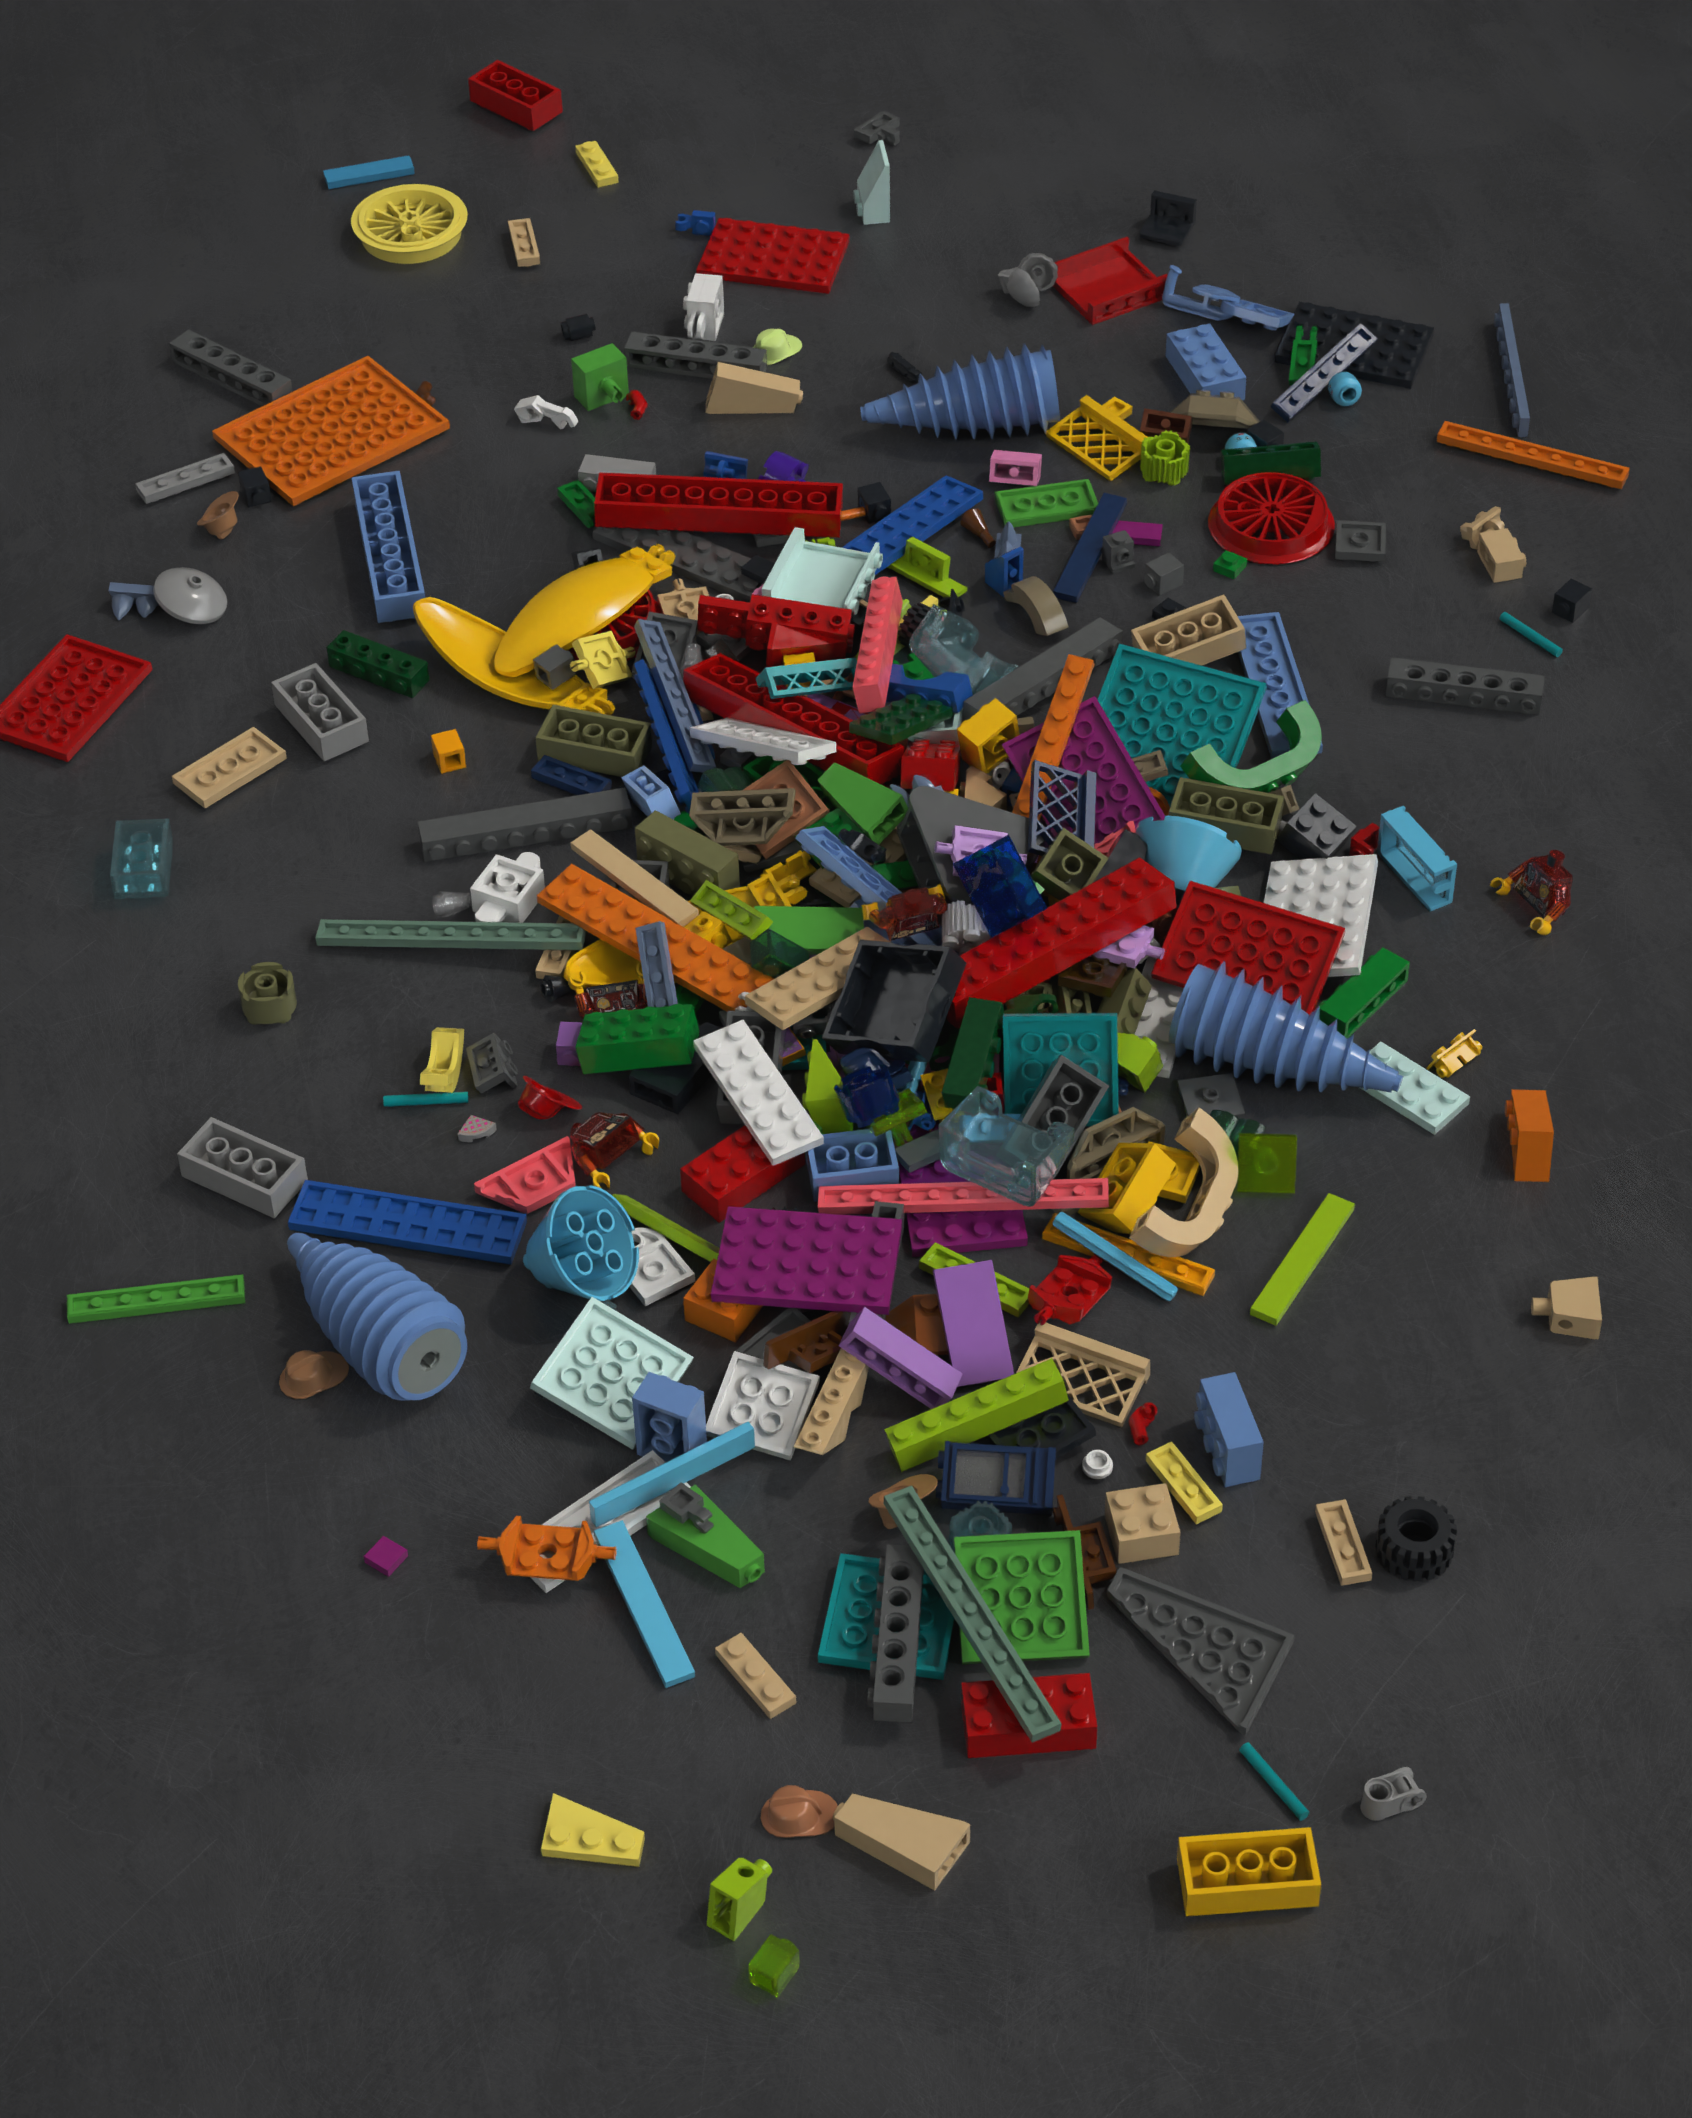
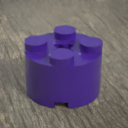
[758,451,809,482]

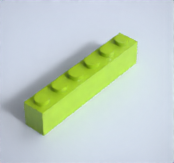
[884,1358,1069,1472]

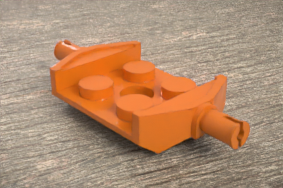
[477,1516,617,1581]

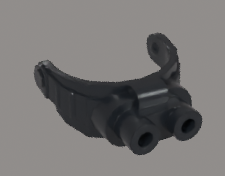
[839,829,887,864]

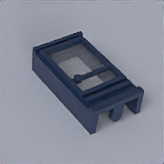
[936,1441,1056,1515]

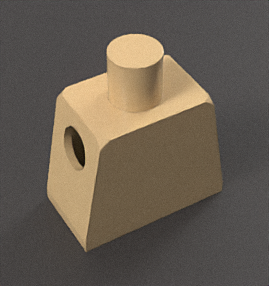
[1531,1277,1602,1339]

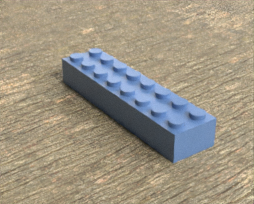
[351,471,425,623]

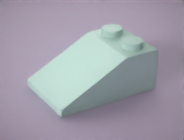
[853,140,890,225]

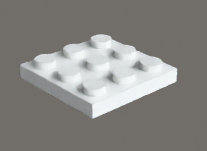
[706,1351,820,1461]

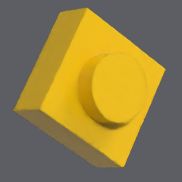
[1102,397,1133,420]

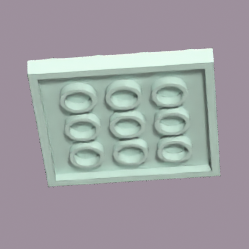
[530,1297,694,1450]

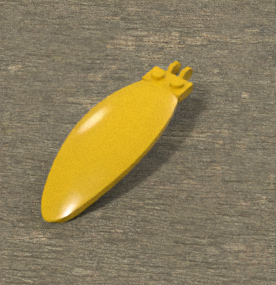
[494,544,676,677]
[413,597,615,715]
[563,872,808,990]

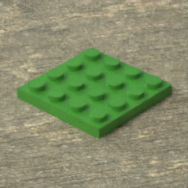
[954,1530,1090,1665]

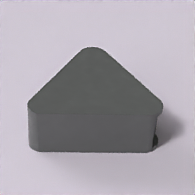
[896,786,1045,926]

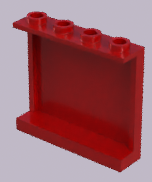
[1053,237,1167,325]

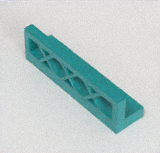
[756,657,857,699]

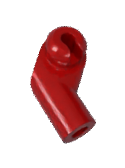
[626,390,648,420]
[1129,1402,1158,1445]

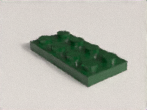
[849,694,953,745]

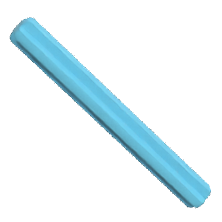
[1052,1212,1178,1301]

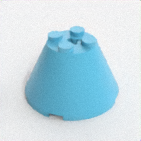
[1136,816,1242,910]
[523,1185,639,1301]

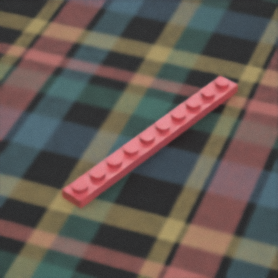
[818,1178,1109,1215]

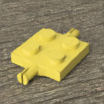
[570,631,636,689]

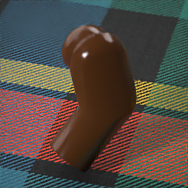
[415,381,436,406]

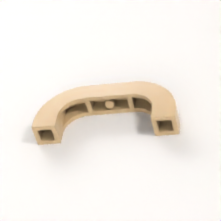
[1129,1108,1238,1257]

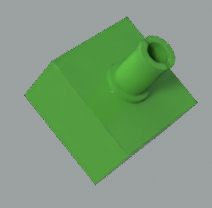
[571,343,629,411]

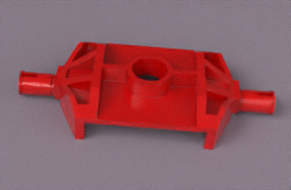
[1028,1253,1112,1325]

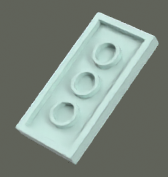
[1359,1042,1470,1135]

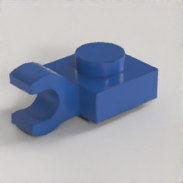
[675,210,716,236]

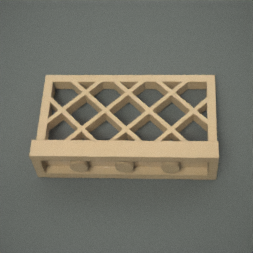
[1016,1321,1150,1427]

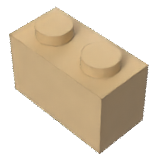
[1477,528,1526,583]

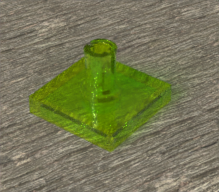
[858,1088,927,1147]
[1237,1133,1297,1193]

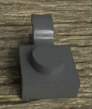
[659,1482,714,1534]

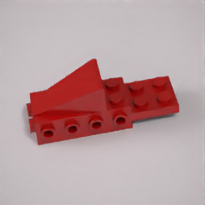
[697,594,855,667]

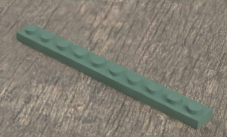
[315,919,587,950]
[883,1486,1061,1742]

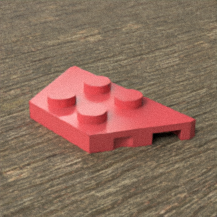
[474,1136,576,1214]

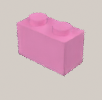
[989,450,1042,486]

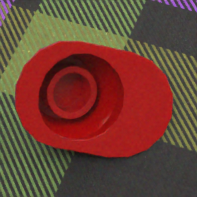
[518,1076,582,1119]

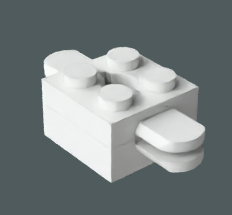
[683,273,724,341]
[470,852,545,923]

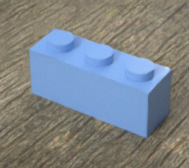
[621,765,681,820]

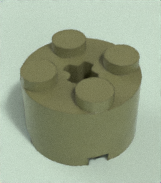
[238,962,297,1025]

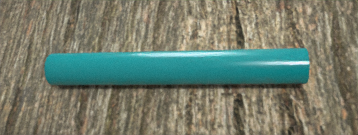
[1500,612,1563,657]
[383,1092,469,1107]
[1239,1742,1310,1821]

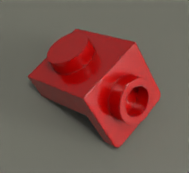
[1349,822,1380,856]

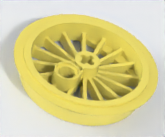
[351,184,468,264]

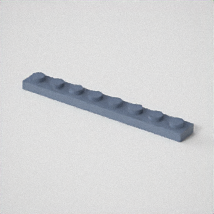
[1494,303,1530,437]
[634,619,716,774]

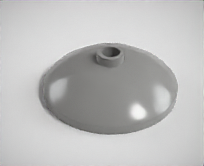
[153,567,227,624]

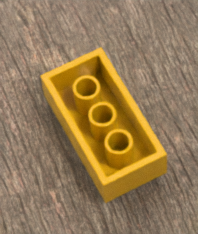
[1177,1827,1321,1916]

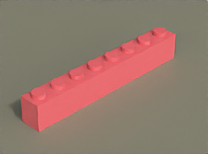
[852,576,903,714]

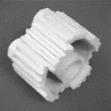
[942,900,997,956]

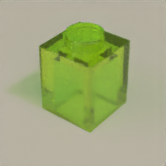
[748,1934,800,1997]

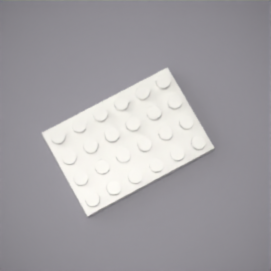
[1264,854,1378,977]

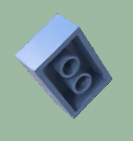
[806,1126,899,1202]
[632,1372,707,1462]
[1194,1372,1264,1487]

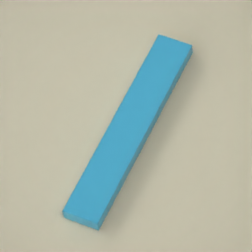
[589,1422,755,1528]
[594,1520,695,1688]

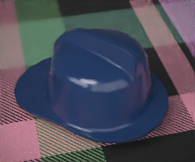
[840,1047,905,1091]

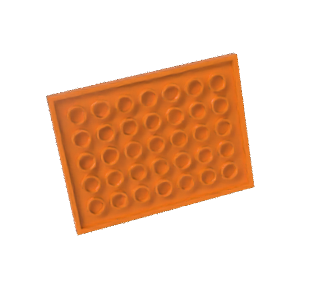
[212,356,450,506]

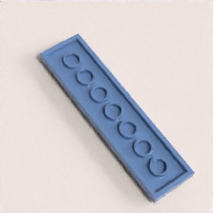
[1238,612,1323,759]
[795,826,959,955]

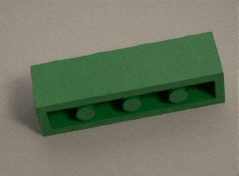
[1318,947,1410,1038]

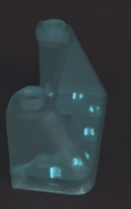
[909,604,1020,695]
[939,1086,1075,1207]

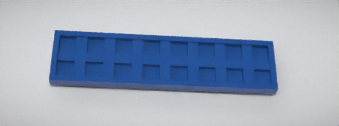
[842,475,983,575]
[634,659,699,814]
[288,1180,527,1265]

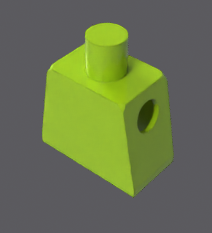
[707,1858,772,1941]

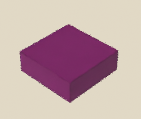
[364,1536,408,1577]

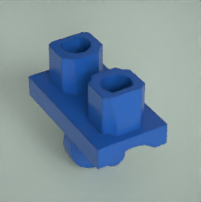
[703,451,748,479]

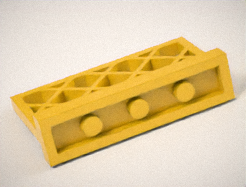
[1046,395,1147,482]

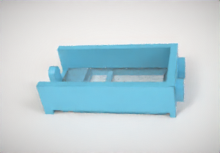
[1377,805,1457,911]

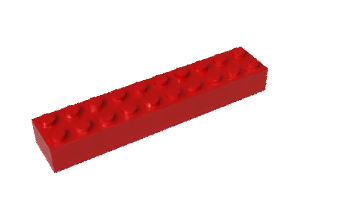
[594,472,843,538]
[683,653,904,784]
[945,857,1176,1029]

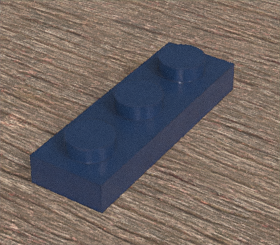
[531,755,611,795]

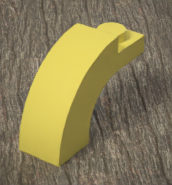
[420,1027,464,1093]

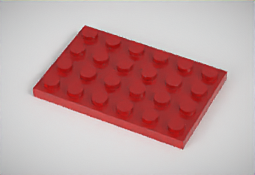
[696,218,850,294]
[0,634,153,762]
[1151,881,1345,1015]

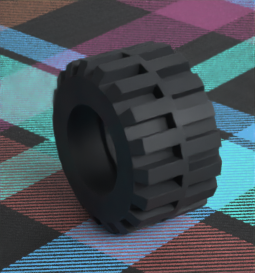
[1375,1496,1457,1581]

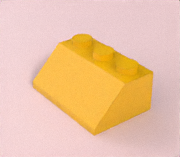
[1078,1143,1176,1234]

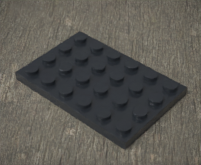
[1275,302,1434,389]

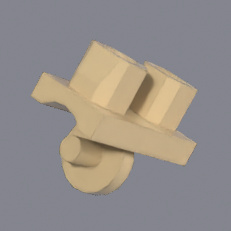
[1460,506,1505,549]

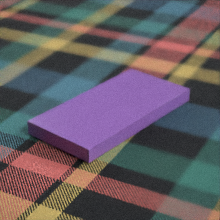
[933,1260,1014,1388]

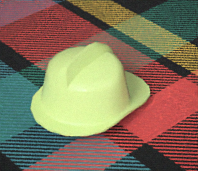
[752,328,802,365]

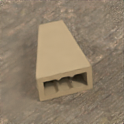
[706,362,803,414]
[833,1794,970,1891]

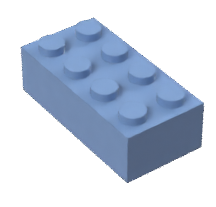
[1166,324,1246,400]

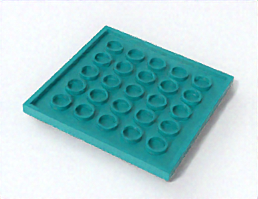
[1097,644,1267,807]

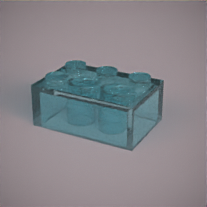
[110,818,173,899]

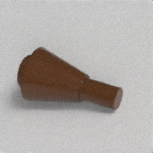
[960,508,996,548]

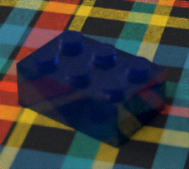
[953,835,1047,937]

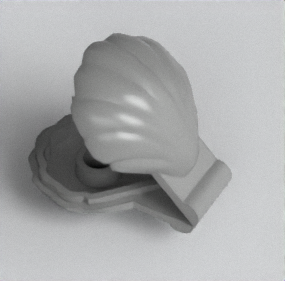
[998,253,1058,307]

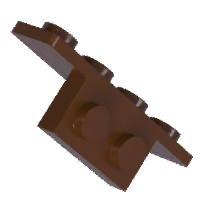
[763,1311,851,1373]
[1052,1494,1117,1610]

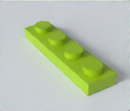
[690,880,773,944]
[919,1242,1030,1317]

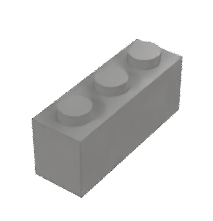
[578,454,656,493]

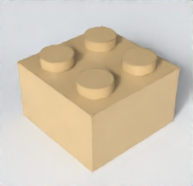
[1105,1483,1180,1564]

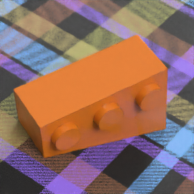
[1505,1089,1554,1182]

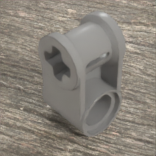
[1360,1767,1427,1821]

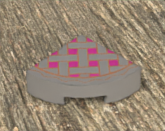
[458,1115,497,1142]

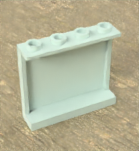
[762,527,883,623]

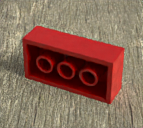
[468,60,563,131]
[901,739,961,791]
[680,1125,805,1223]
[961,1673,1097,1758]

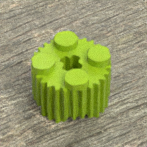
[1140,430,1190,486]

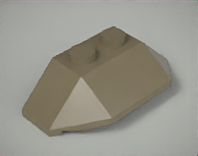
[1170,390,1260,429]
[689,788,796,846]
[1067,1107,1165,1179]

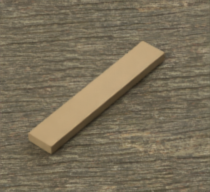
[571,829,699,927]

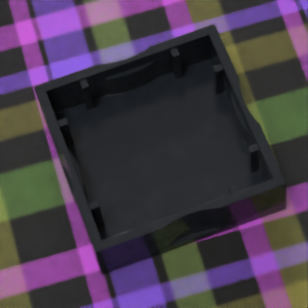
[822,940,967,1063]

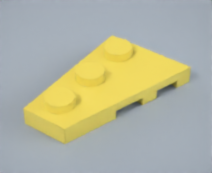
[541,1793,645,1867]

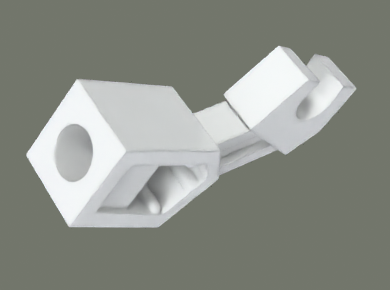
[514,395,578,429]

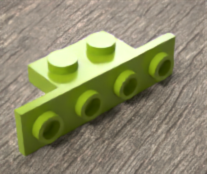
[887,537,968,598]

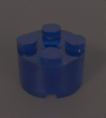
[834,1065,900,1127]

